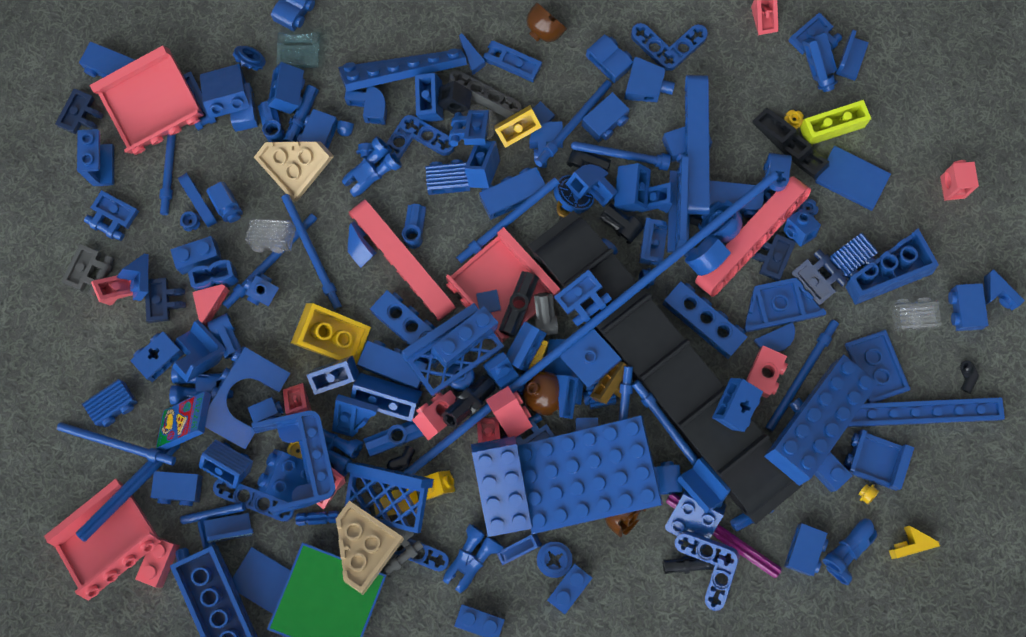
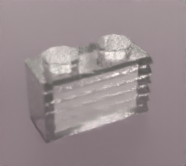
[245,219,296,253]
[890,297,942,332]

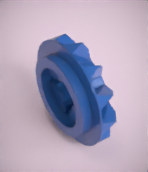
[233,46,266,71]
[537,542,572,578]

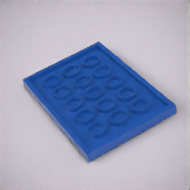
[517,416,663,534]

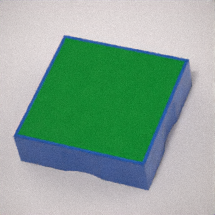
[267,542,387,637]

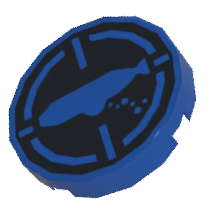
[554,175,594,214]

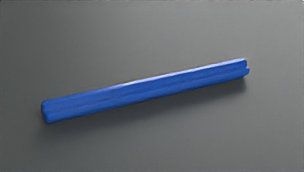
[76,444,180,541]

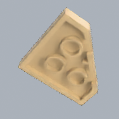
[254,141,334,202]
[336,501,404,595]

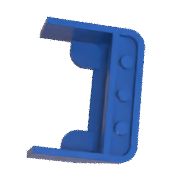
[251,411,336,515]

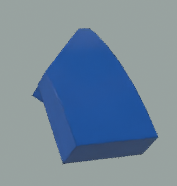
[348,221,377,268]

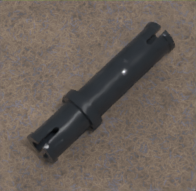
[663,554,731,574]

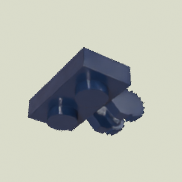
[55,89,104,134]
[752,234,796,281]
[145,278,186,323]

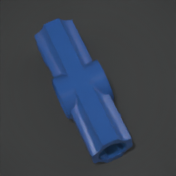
[363,421,424,457]

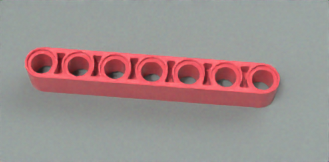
[695,176,811,297]
[348,199,456,321]

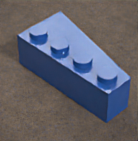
[845,228,939,305]

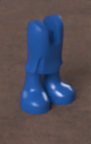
[342,136,402,197]
[169,364,233,405]
[323,428,364,477]
[822,518,878,585]
[443,523,504,593]

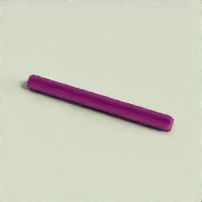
[666,493,782,578]

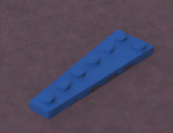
[338,49,467,92]

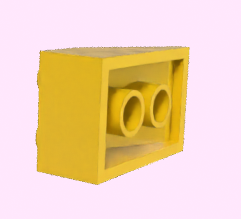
[291,303,371,365]

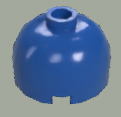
[698,200,743,243]

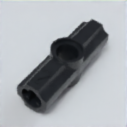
[499,271,539,338]
[442,375,496,428]

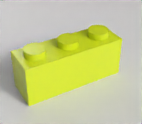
[800,100,871,145]

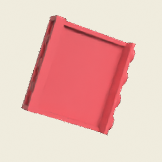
[90,45,204,155]
[446,227,560,343]
[44,479,161,601]

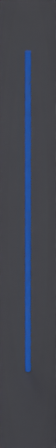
[403,172,778,474]

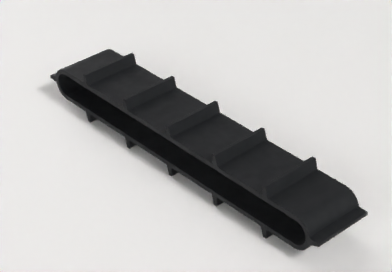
[528,211,803,524]

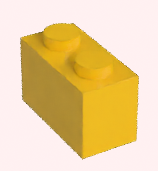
[494,105,542,148]

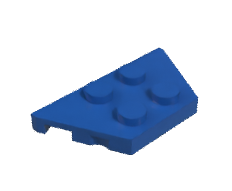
[744,278,826,333]

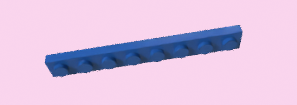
[848,398,1005,427]

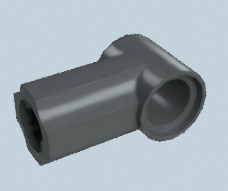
[534,292,558,335]

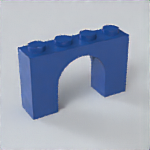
[205,347,290,449]

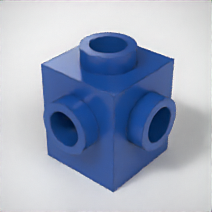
[783,208,821,247]
[243,274,279,306]

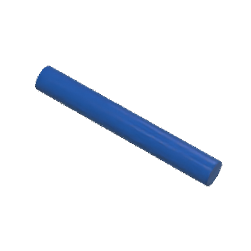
[180,502,246,525]

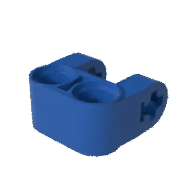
[762,153,792,202]

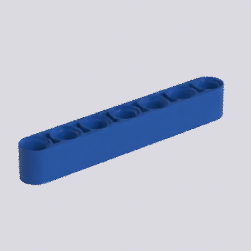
[685,75,710,215]

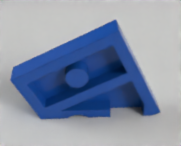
[332,394,379,437]

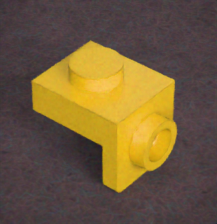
[425,471,455,500]

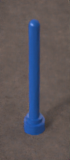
[571,141,671,171]

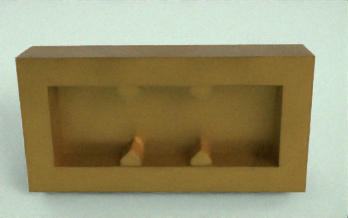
[590,362,628,404]

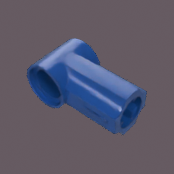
[258,101,285,142]
[402,204,426,249]
[207,313,241,359]

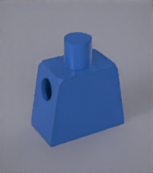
[624,57,675,102]

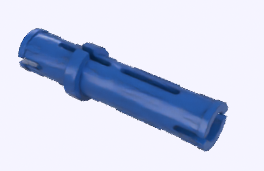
[283,85,319,142]

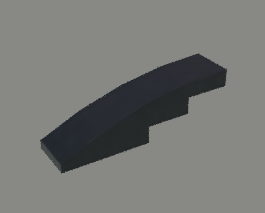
[752,108,830,180]

